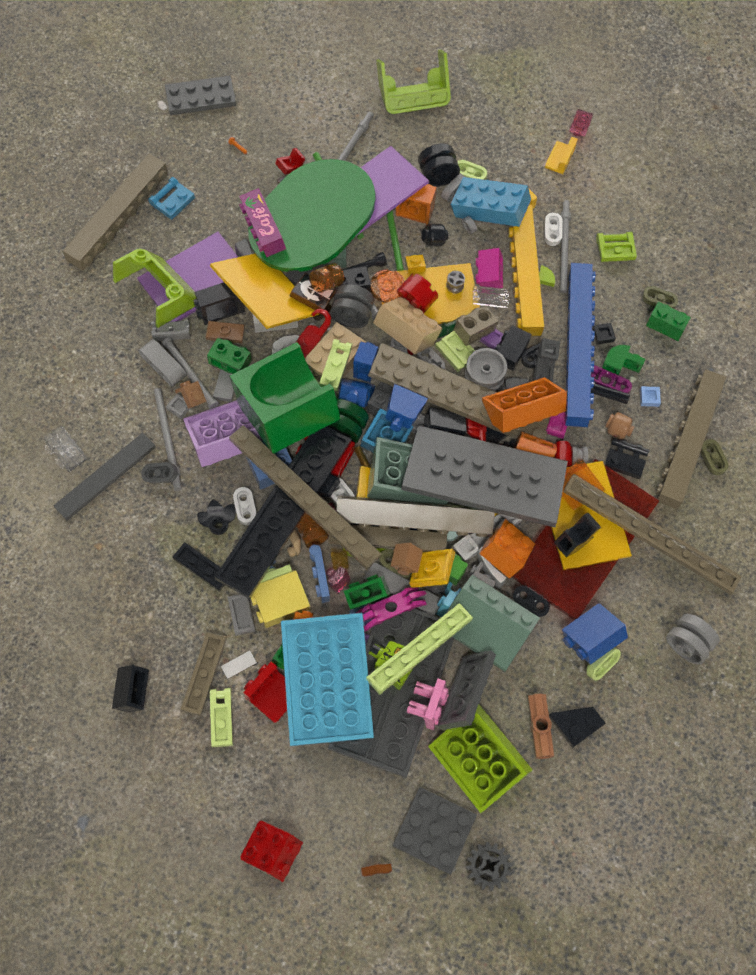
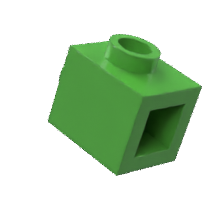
[449,554,468,586]

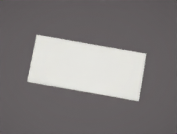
[221,651,257,679]

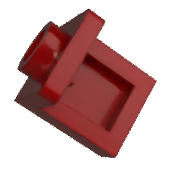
[275,148,305,175]

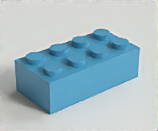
[451,177,531,227]

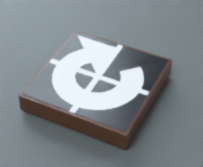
[290,273,336,310]

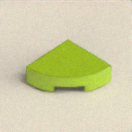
[539,265,555,287]

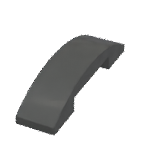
[533,338,560,382]

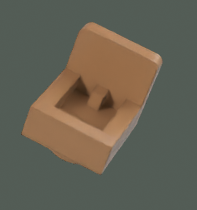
[175,380,206,409]

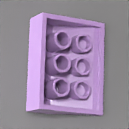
[183,400,263,467]

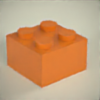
[395,184,437,224]
[479,519,535,579]

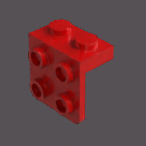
[243,662,287,723]
[240,821,303,882]

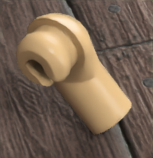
[287,530,301,557]

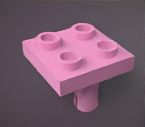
[407,679,449,730]

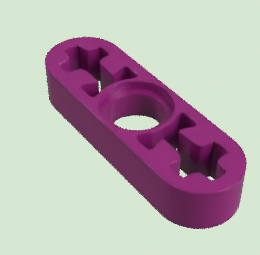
[591,365,632,394]

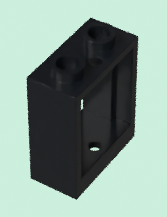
[193,282,245,326]

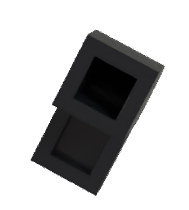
[554,513,601,557]

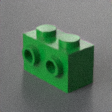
[646,301,691,341]
[207,338,252,374]
[343,574,391,610]

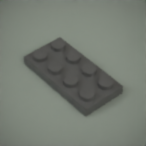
[165,75,236,115]
[437,650,496,730]

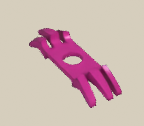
[356,587,427,632]

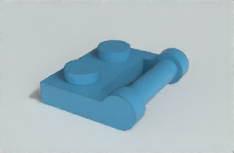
[148,177,195,220]

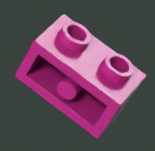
[476,248,503,291]

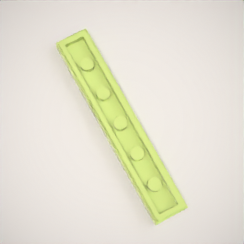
[366,603,473,695]

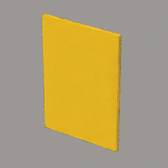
[210,253,319,329]
[377,263,480,324]
[551,461,632,570]

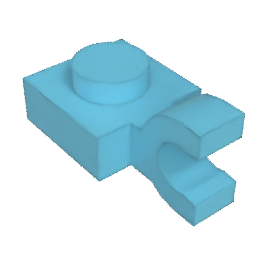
[436,582,461,617]

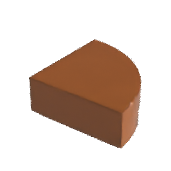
[361,864,392,877]

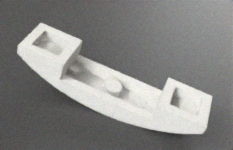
[453,514,522,561]

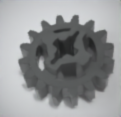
[465,842,513,891]

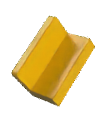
[545,137,578,174]

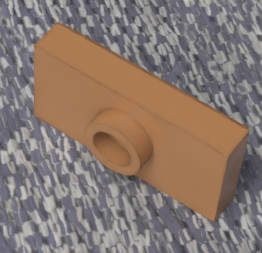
[206,321,245,344]

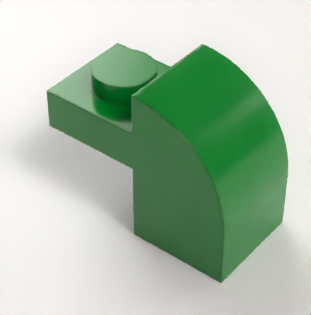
[602,345,645,375]

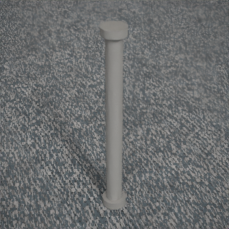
[162,337,219,409]

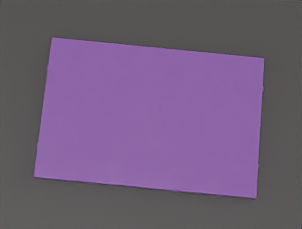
[355,146,429,237]
[137,232,238,322]

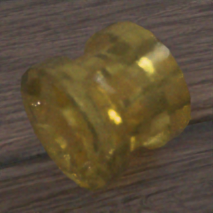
[330,550,349,571]

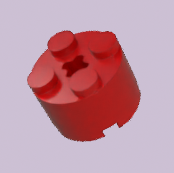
[397,273,439,314]

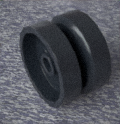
[418,143,460,187]

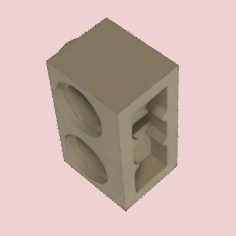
[454,305,499,346]

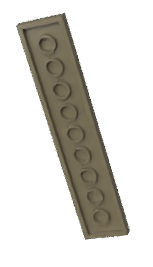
[368,343,550,440]

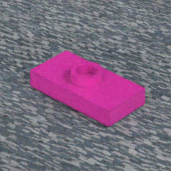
[546,412,567,439]

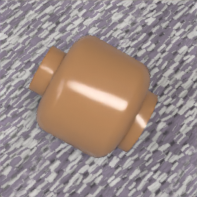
[605,412,634,440]

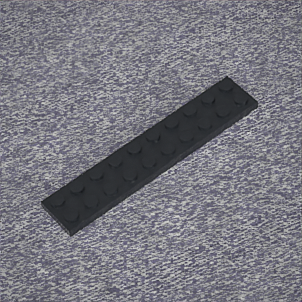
[215,426,351,599]

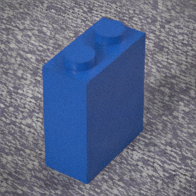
[562,603,628,665]

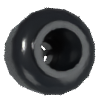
[421,224,449,247]

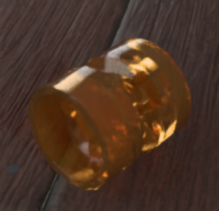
[309,263,344,293]
[297,514,329,548]

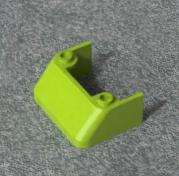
[376,49,451,114]
[113,249,196,328]

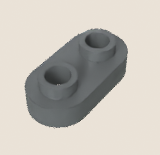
[141,462,178,484]

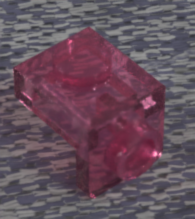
[569,109,593,137]

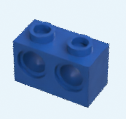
[353,342,378,383]

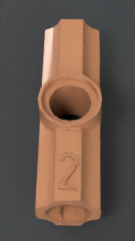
[528,693,554,759]

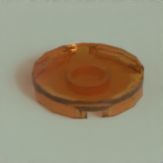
[370,269,405,303]

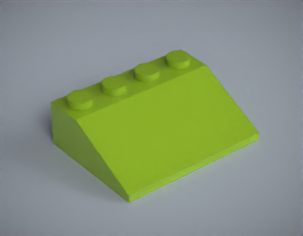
[428,705,533,813]

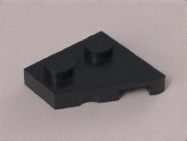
[549,707,606,748]

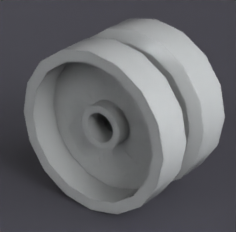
[464,348,507,392]
[666,613,720,665]

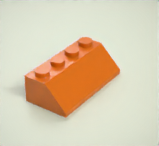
[482,377,567,433]

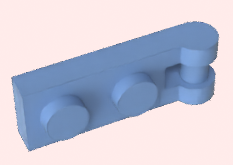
[309,545,330,603]

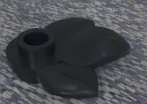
[197,499,236,535]

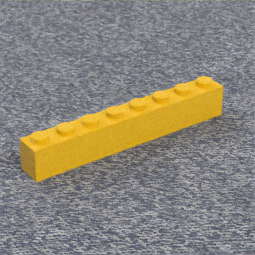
[508,205,544,336]

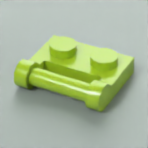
[596,232,637,262]

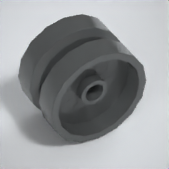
[330,285,374,328]

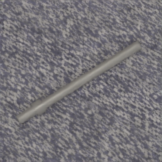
[338,112,374,161]
[560,200,571,294]
[154,388,182,491]

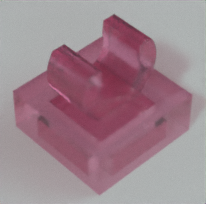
[325,566,351,594]

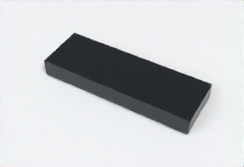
[172,542,225,592]

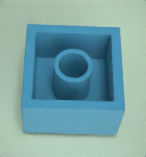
[360,408,413,453]

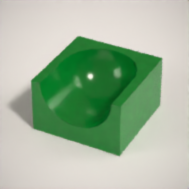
[229,342,341,454]

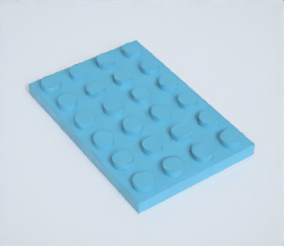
[281,613,374,746]

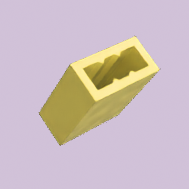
[250,570,311,628]

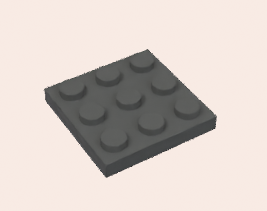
[392,787,477,875]

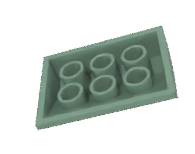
[367,437,448,504]
[445,575,540,672]

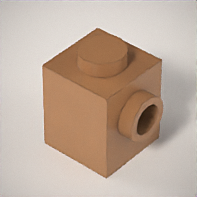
[391,543,423,575]

